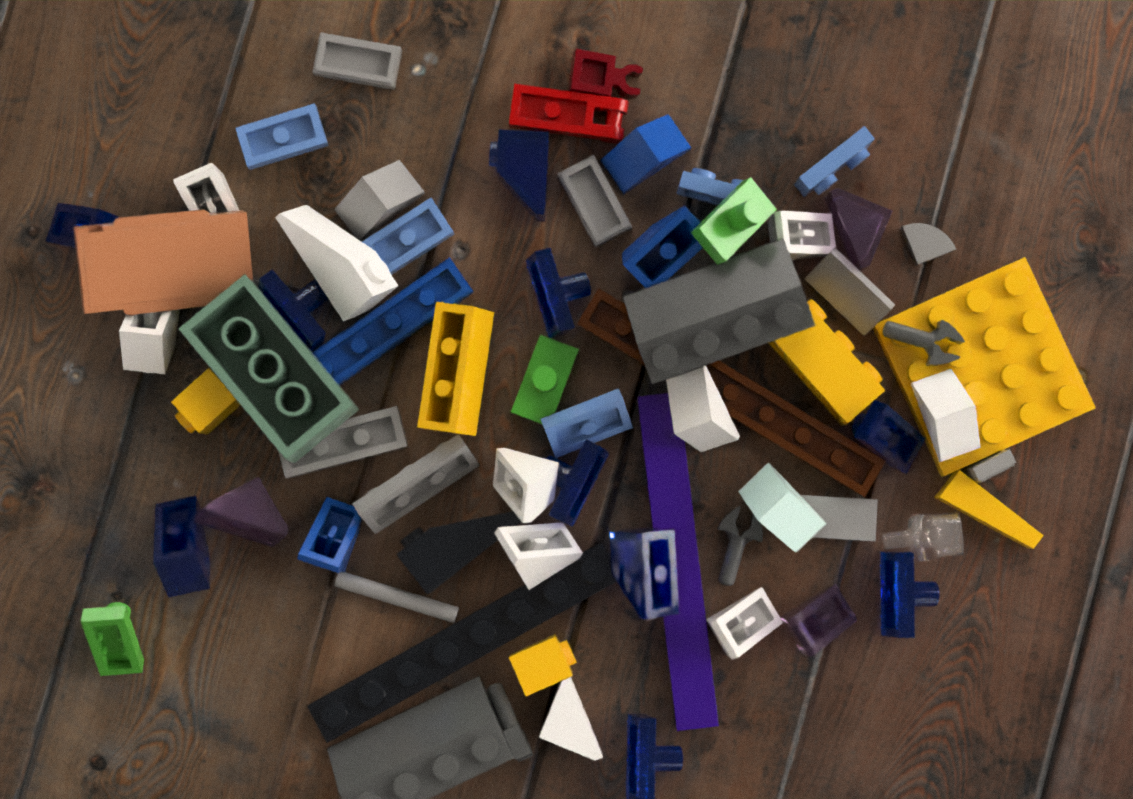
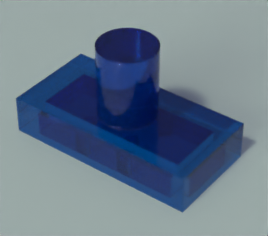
[525,248,591,338]
[258,269,328,352]
[852,400,926,474]
[546,439,610,527]
[880,552,940,638]
[626,714,683,799]

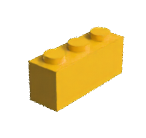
[768,299,885,426]
[417,302,495,436]

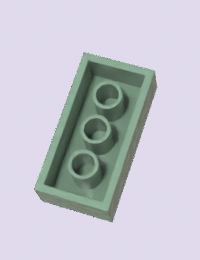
[178,274,360,463]

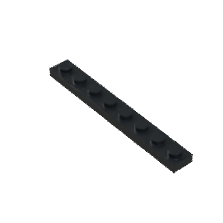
[307,542,622,743]

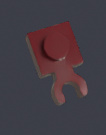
[568,49,643,99]

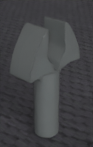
[883,320,965,366]
[717,506,763,586]
[487,683,533,762]

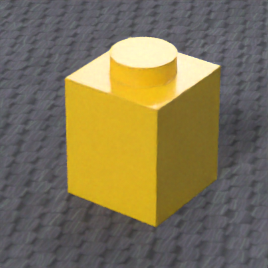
[171,368,241,435]
[509,634,577,696]

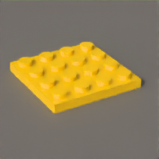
[873,257,1096,477]

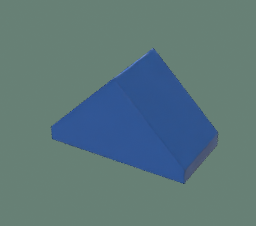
[600,114,692,195]
[297,497,363,573]

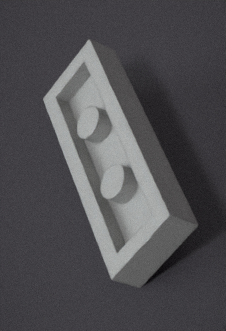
[278,406,409,479]
[353,434,480,534]

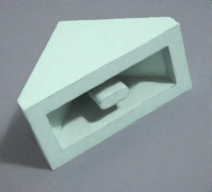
[738,463,827,553]

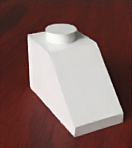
[119,309,180,374]

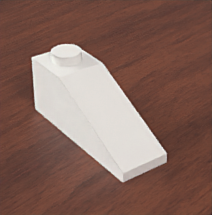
[275,205,398,322]

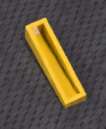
[934,470,1044,549]

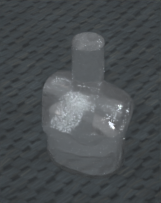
[882,512,964,562]

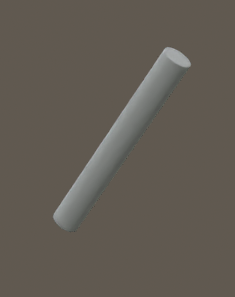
[334,572,459,623]

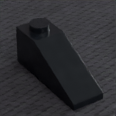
[396,511,521,595]

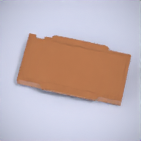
[73,209,253,315]

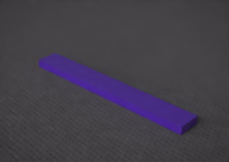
[637,393,719,731]

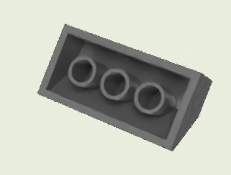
[623,238,816,384]
[327,676,514,799]

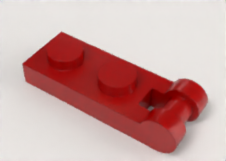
[509,84,629,144]

